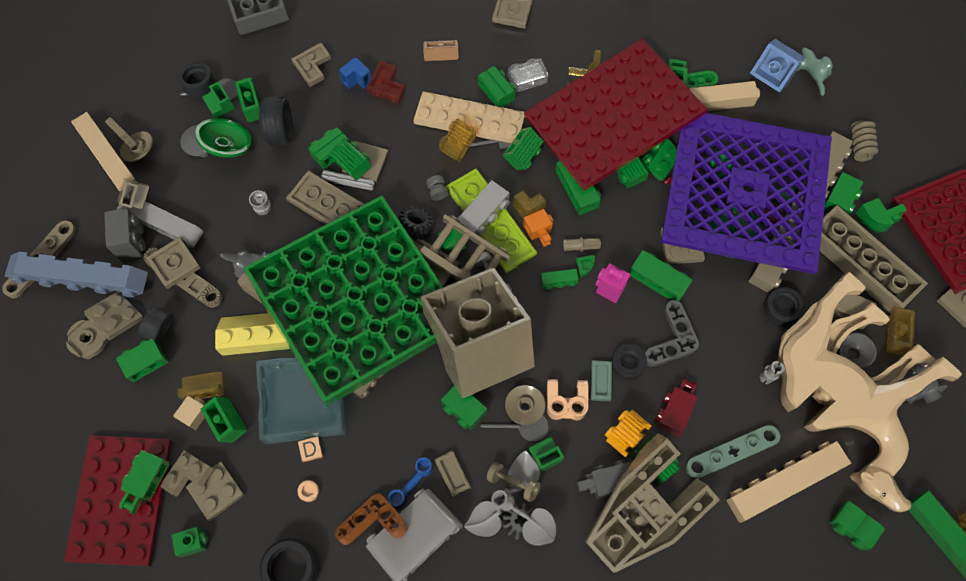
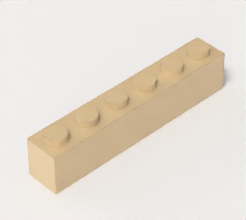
[726,441,851,523]

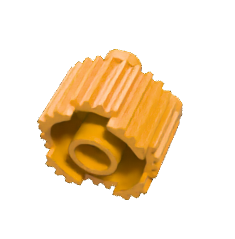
[605,410,652,457]

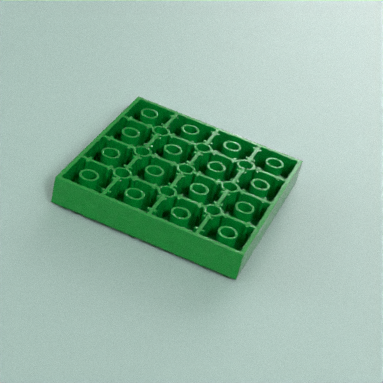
[243,196,444,408]

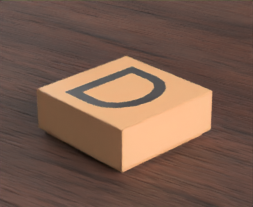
[298,436,323,463]

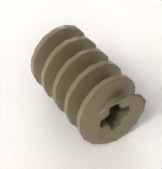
[851,121,878,162]

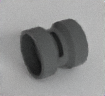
[426,175,449,201]

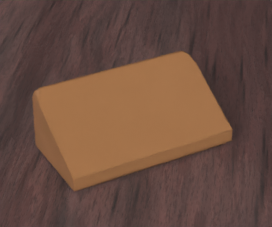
[423,40,458,61]

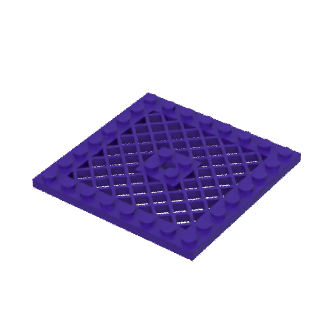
[661,113,832,274]

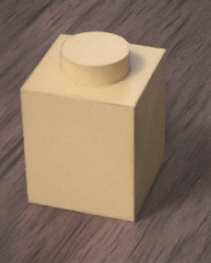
[173,396,206,430]

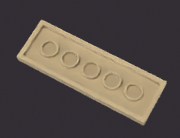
[414,92,525,143]

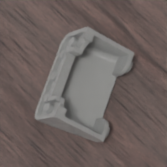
[366,488,463,581]

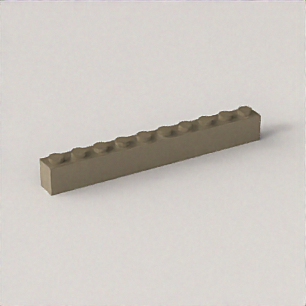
[748,131,853,293]

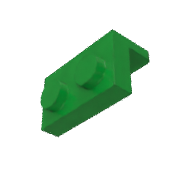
[642,139,677,181]

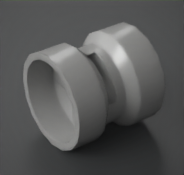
[249,190,272,215]

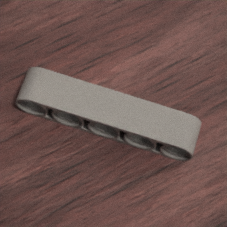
[117,201,204,248]

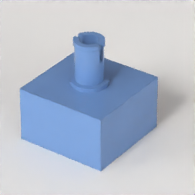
[750,39,805,92]

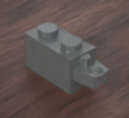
[577,460,632,499]

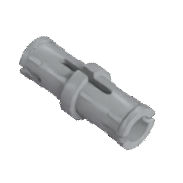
[760,361,784,384]

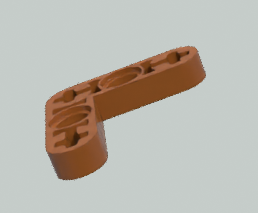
[335,494,408,545]

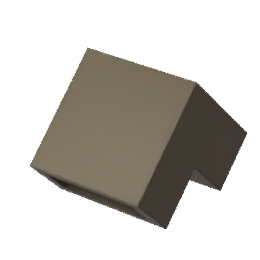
[117,178,149,209]

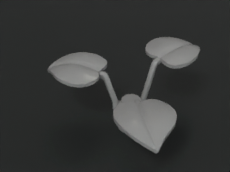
[464,451,557,546]

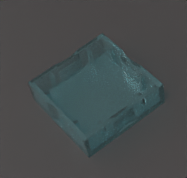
[256,358,346,445]

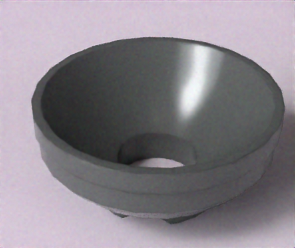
[838,333,877,369]

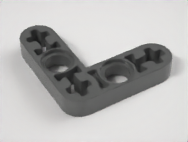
[645,300,699,367]

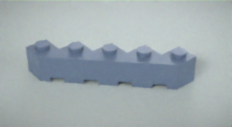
[5,252,148,298]

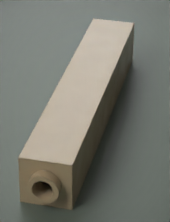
[690,81,760,111]
[71,112,136,191]

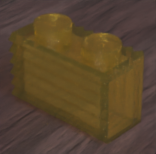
[438,118,479,162]
[886,308,915,355]

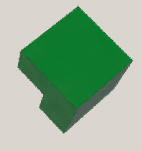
[202,81,235,118]
[528,437,564,473]

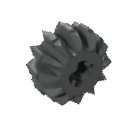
[503,503,534,540]

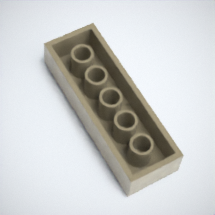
[820,205,928,316]

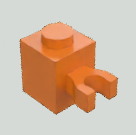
[523,209,553,247]

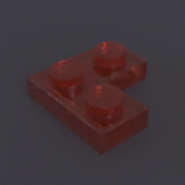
[366,61,406,103]

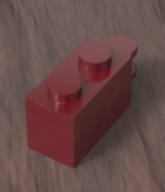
[656,377,698,437]

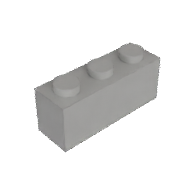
[458,181,510,237]

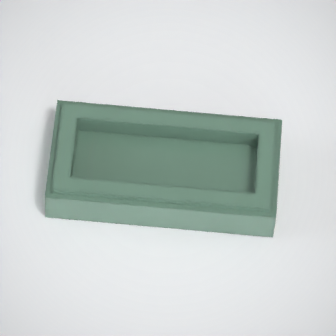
[591,360,612,402]

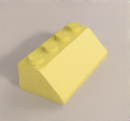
[215,313,290,355]

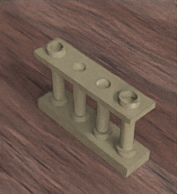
[420,214,510,281]

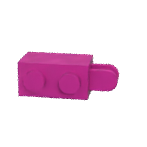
[595,263,630,303]

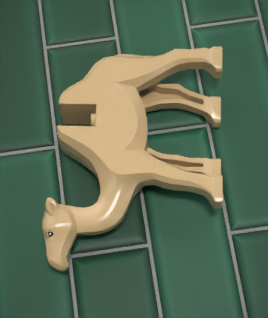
[778,272,962,512]

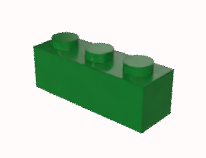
[541,269,578,289]

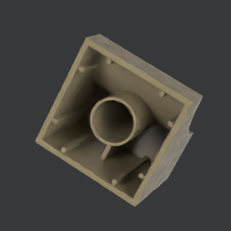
[421,267,535,399]

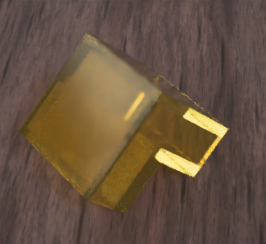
[513,190,546,220]

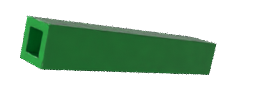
[908,491,966,578]

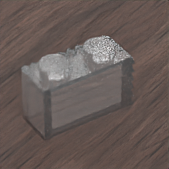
[508,58,548,93]

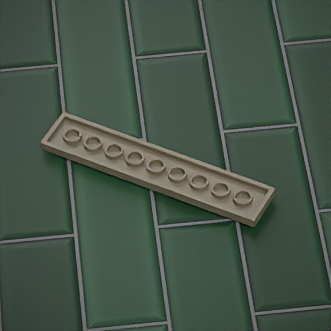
[286,171,460,287]

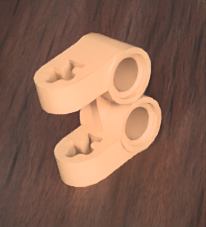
[547,379,588,421]

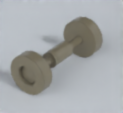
[487,462,540,502]

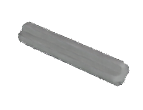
[322,170,375,191]

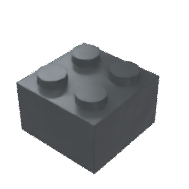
[104,208,145,261]

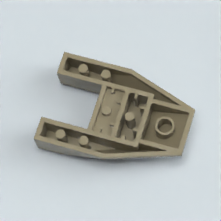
[586,433,720,573]

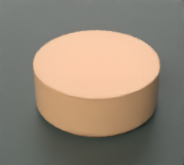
[298,480,320,502]

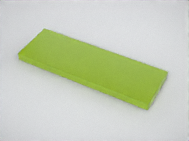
[446,168,537,274]

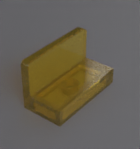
[178,372,224,401]

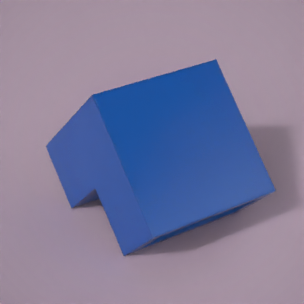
[339,57,373,90]

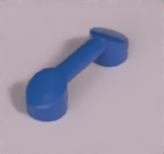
[388,457,433,508]

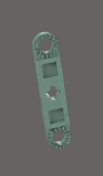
[686,425,780,479]

